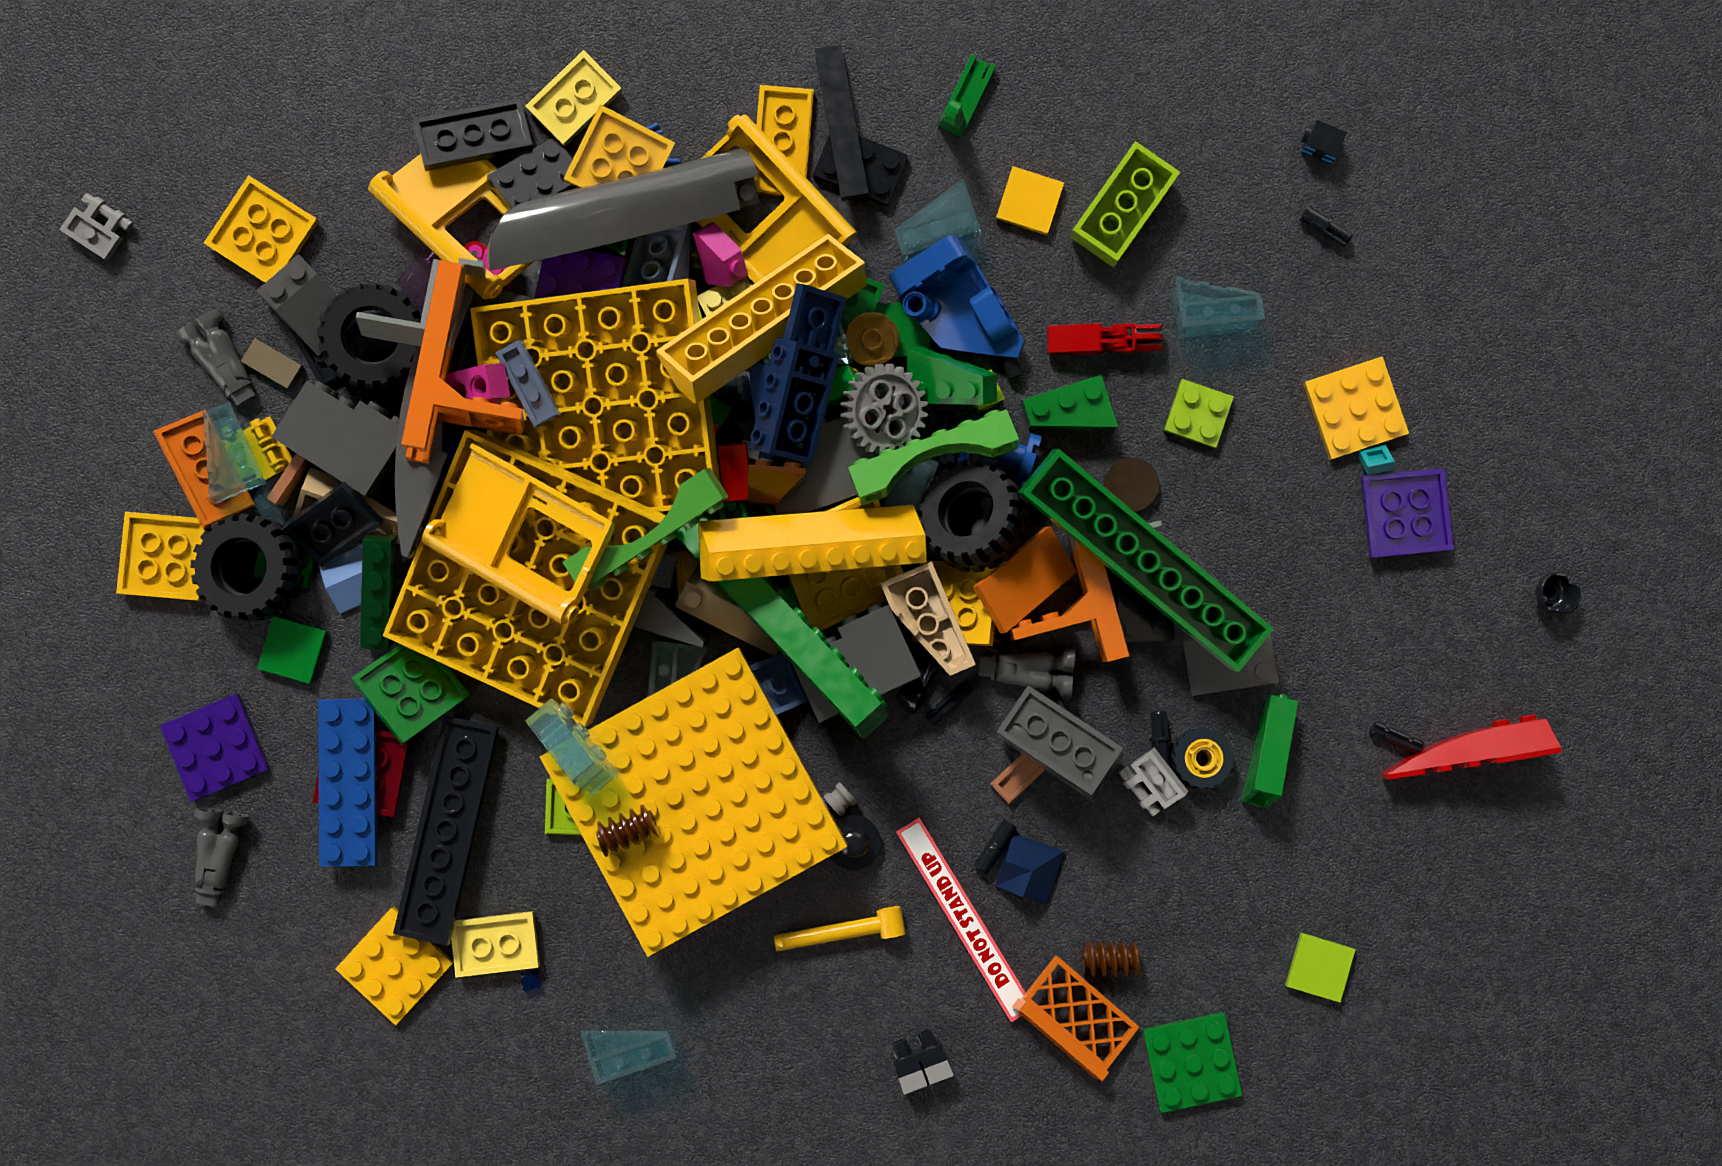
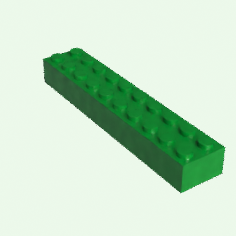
[1018,449,1274,673]
[674,512,889,739]

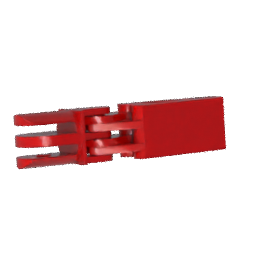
[1046,322,1163,355]

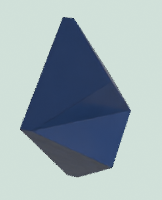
[995,833,1065,903]

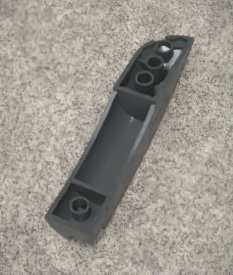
[487,149,760,271]
[395,287,476,559]

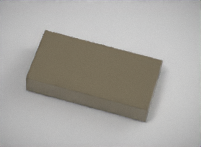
[241,338,304,390]

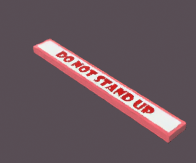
[896,817,1025,1022]

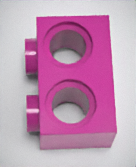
[446,363,510,405]

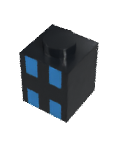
[1300,120,1347,164]

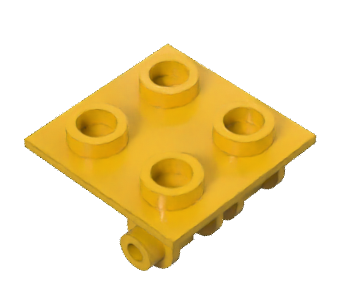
[223,416,293,490]

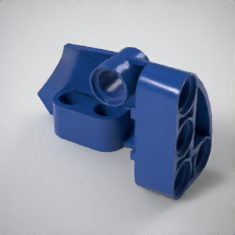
[889,234,1025,358]

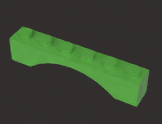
[848,409,1019,506]
[563,468,729,592]

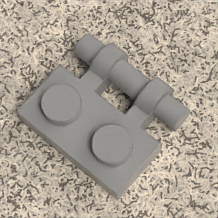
[59,193,134,261]
[1118,747,1188,816]

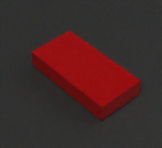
[718,443,749,501]

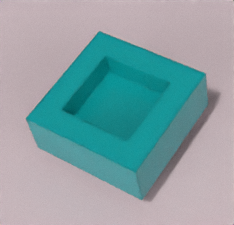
[1359,445,1395,475]

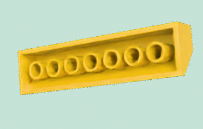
[656,234,867,404]
[698,505,927,581]

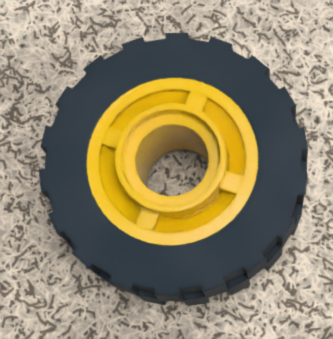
[1170,728,1234,789]

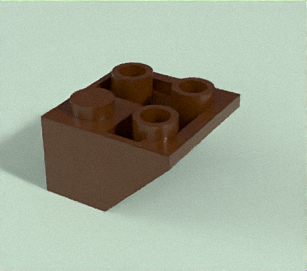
[748,460,807,506]

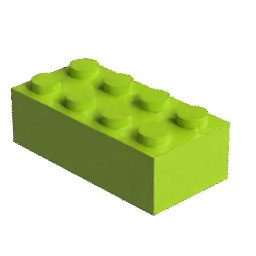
[1070,141,1180,268]

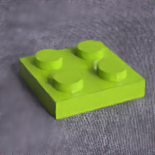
[1163,379,1234,449]

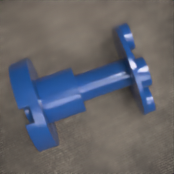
[957,416,1041,488]

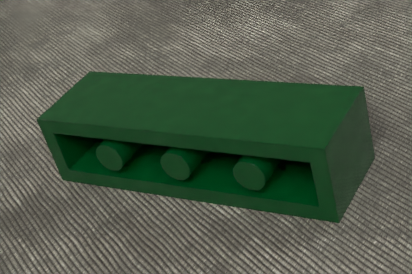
[360,534,397,650]

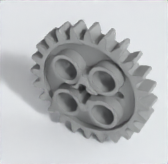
[841,364,928,455]

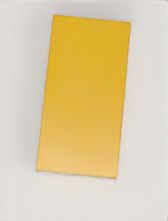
[754,85,814,196]

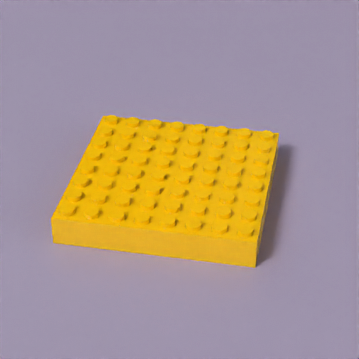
[470,279,723,512]
[383,429,668,729]
[540,647,848,957]

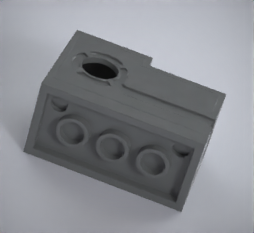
[271,381,399,501]
[758,411,875,515]
[793,603,921,723]
[997,685,1123,802]

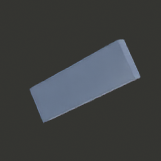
[496,340,561,428]

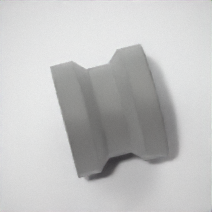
[823,782,857,817]

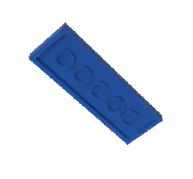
[318,699,378,867]

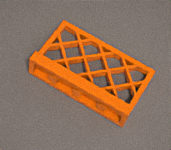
[1012,955,1139,1081]

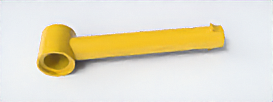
[774,906,906,951]

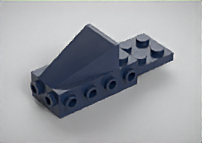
[748,283,846,464]

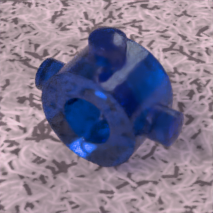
[520,969,542,992]

